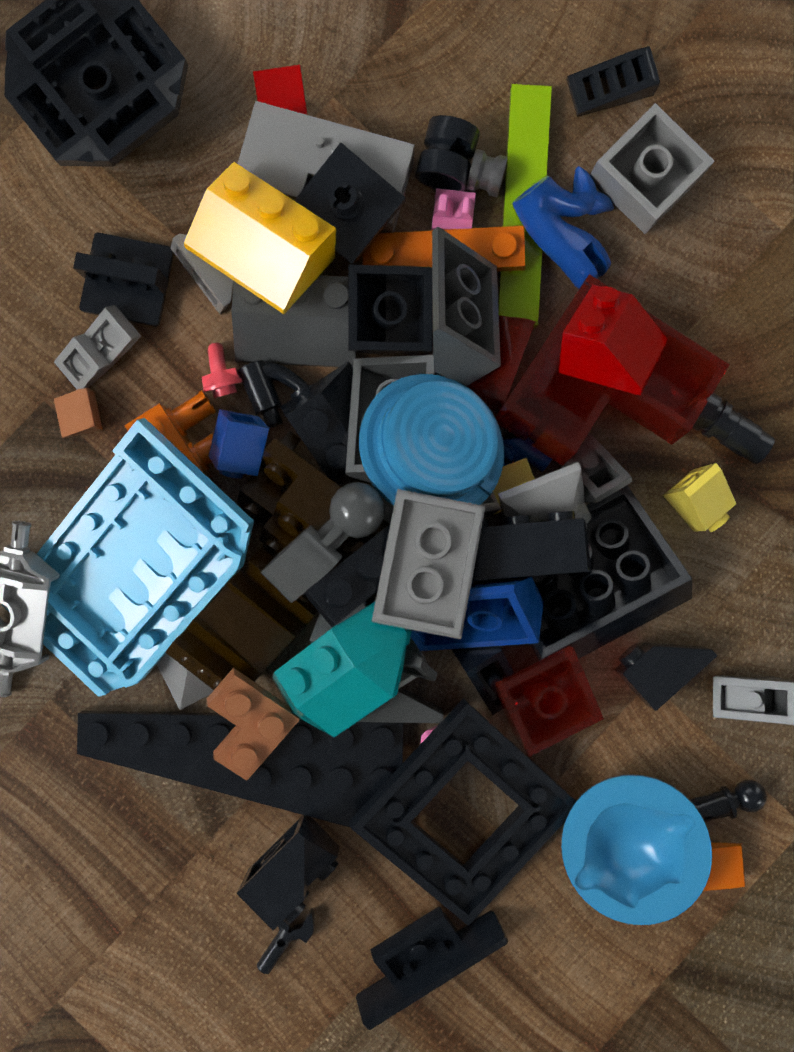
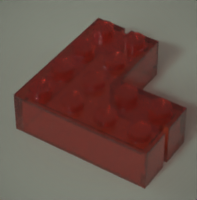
[495,274,730,466]

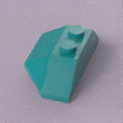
[272,602,412,737]

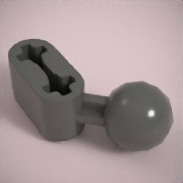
[260,482,385,603]

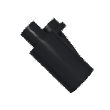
[238,360,313,428]

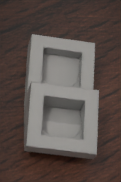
[54,305,141,390]

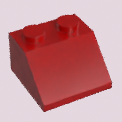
[559,285,668,396]

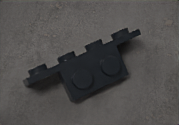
[356,906,508,1030]

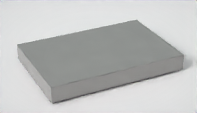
[371,489,485,639]

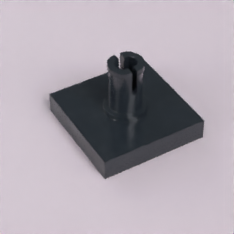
[294,143,406,265]

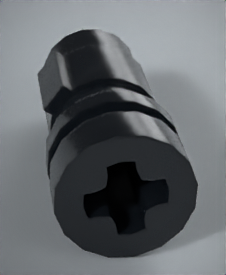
[685,389,775,465]

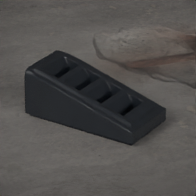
[566,46,660,117]

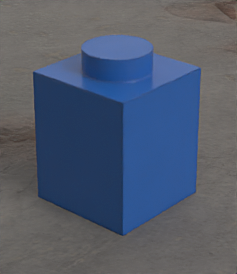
[208,409,270,479]

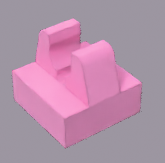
[431,188,476,230]

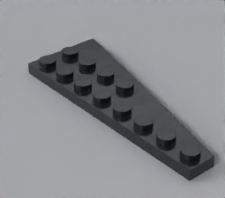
[77,711,403,828]

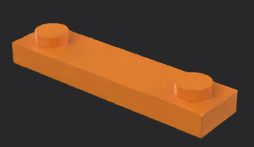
[363,226,525,272]

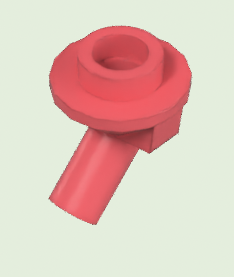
[202,343,243,398]

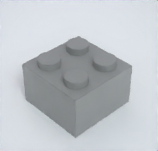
[590,103,715,234]

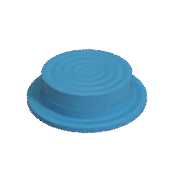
[359,374,504,506]
[561,774,712,925]

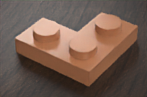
[207,668,300,781]

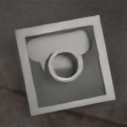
[498,462,591,528]

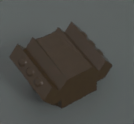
[165,547,319,690]

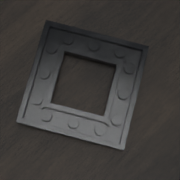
[349,698,576,926]

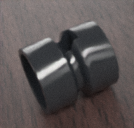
[415,115,480,191]

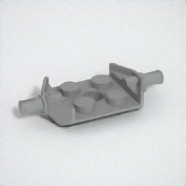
[0,521,60,697]

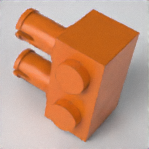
[124,390,216,479]

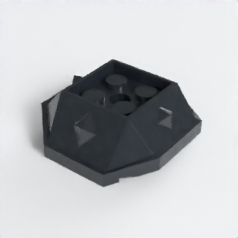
[4,0,188,167]

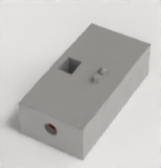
[237,101,415,233]

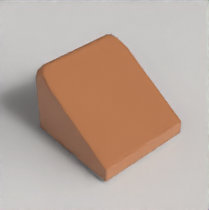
[54,387,103,438]

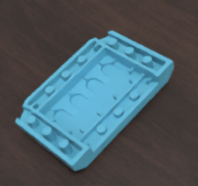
[1,418,254,697]

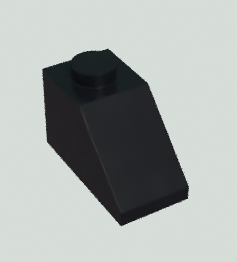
[614,643,718,711]
[452,646,527,715]

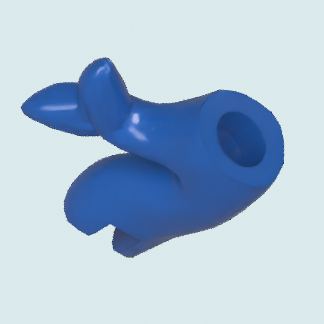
[512,166,614,291]

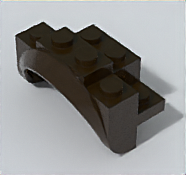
[237,431,389,574]

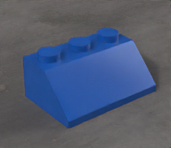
[410,576,543,651]

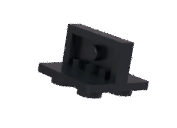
[73,232,174,327]

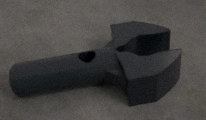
[257,908,315,974]

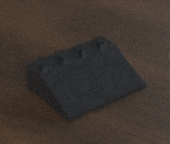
[495,485,692,675]

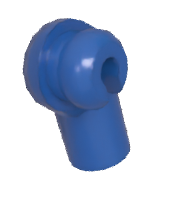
[503,435,554,472]

